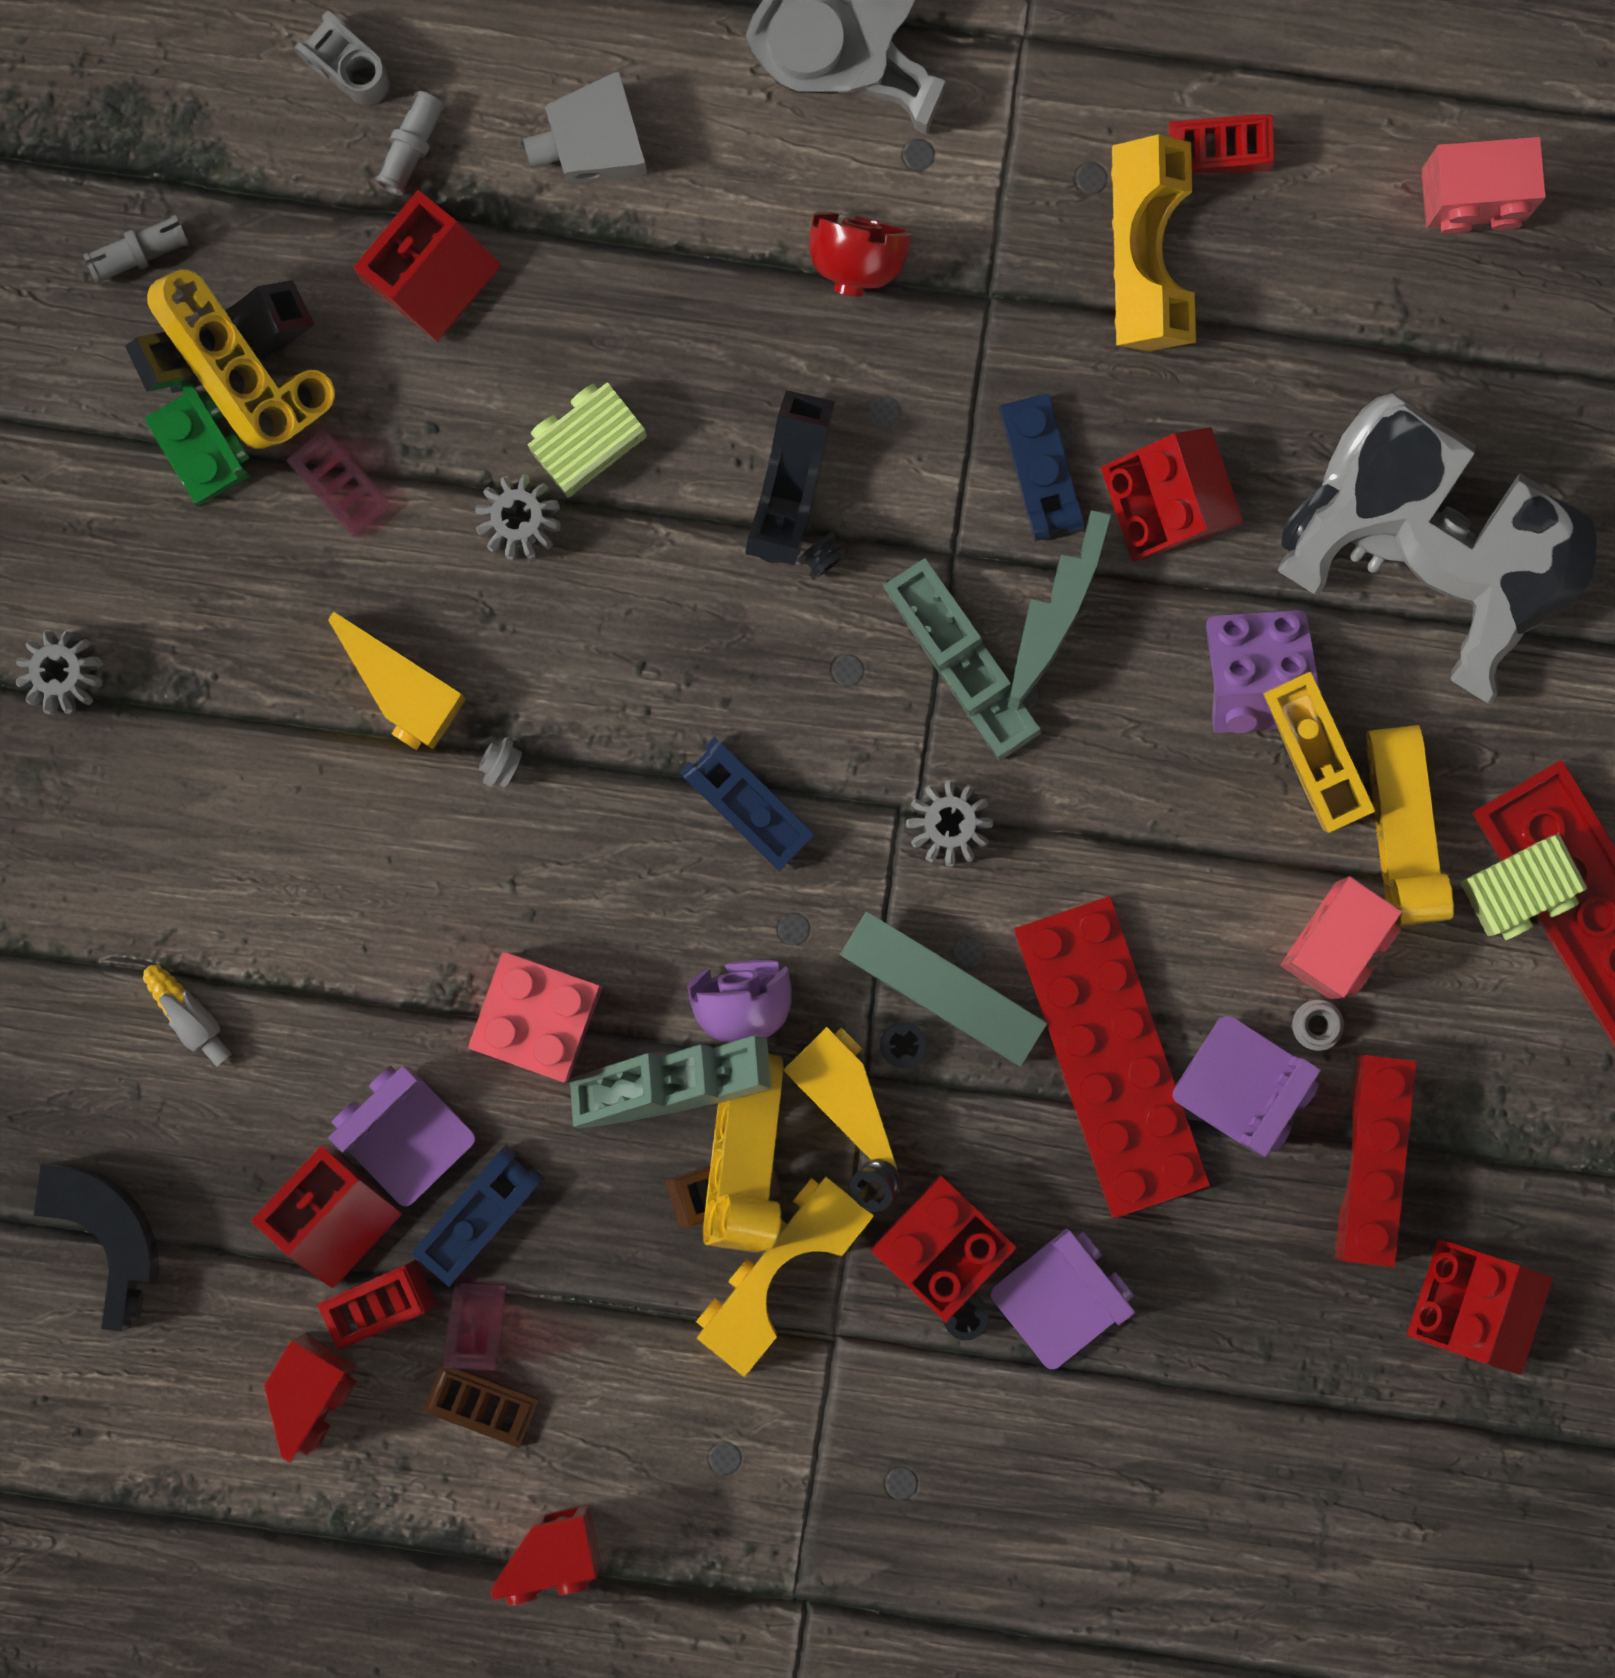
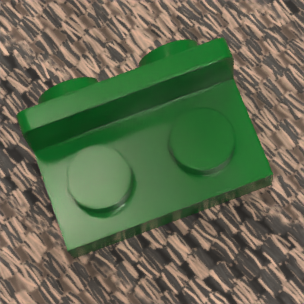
[143,383,250,507]

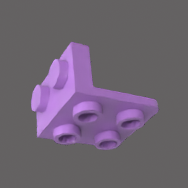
[1206,610,1319,733]
[1173,1015,1321,1157]
[328,1066,475,1206]
[990,1229,1135,1369]

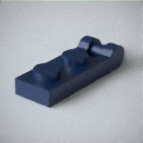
[999,393,1084,542]
[678,737,815,872]
[411,1144,545,1287]

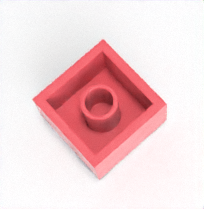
[1421,137,1546,235]
[1279,877,1402,1000]
[468,951,603,1083]

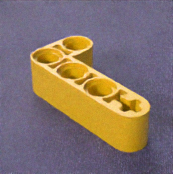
[147,270,335,449]
[1366,725,1453,926]
[703,1054,783,1252]

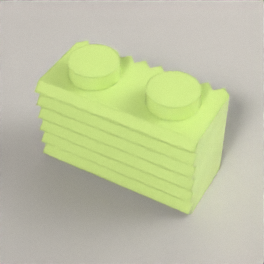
[527,382,647,498]
[1460,834,1587,940]

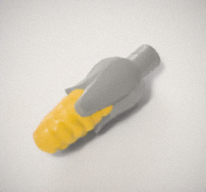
[143,964,233,1067]

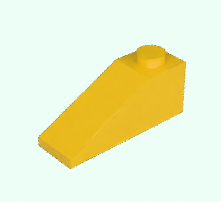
[328,611,466,751]
[1263,671,1375,833]
[783,1027,898,1170]

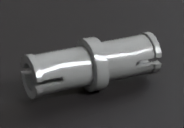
[374,91,445,196]
[83,215,189,284]

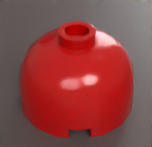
[808,212,912,297]

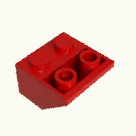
[353,190,502,343]
[1100,427,1243,562]
[251,1144,403,1289]
[870,1175,1017,1323]
[1406,1239,1553,1375]
[264,1333,358,1463]
[491,1504,602,1606]

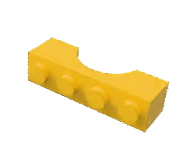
[1111,134,1196,352]
[696,1176,874,1377]

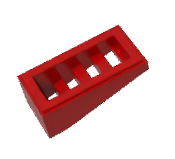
[1168,114,1274,173]
[317,1259,436,1351]

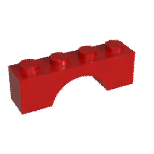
[1335,1055,1416,1267]

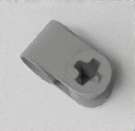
[293,10,390,106]

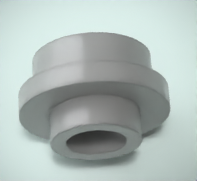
[479,738,522,788]
[1292,1000,1344,1051]

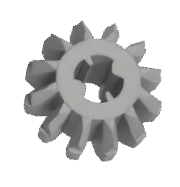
[475,475,561,562]
[16,630,103,715]
[906,780,993,867]

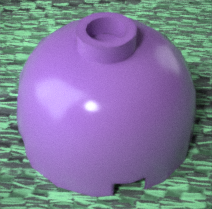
[687,959,792,1043]

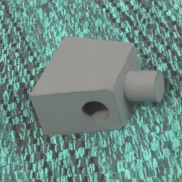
[523,72,647,184]

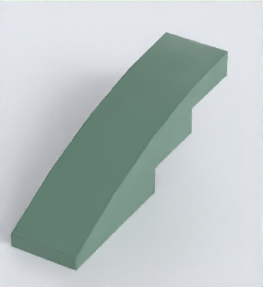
[1007,510,1111,709]
[883,558,1041,762]
[839,912,1047,1067]
[570,1035,771,1129]

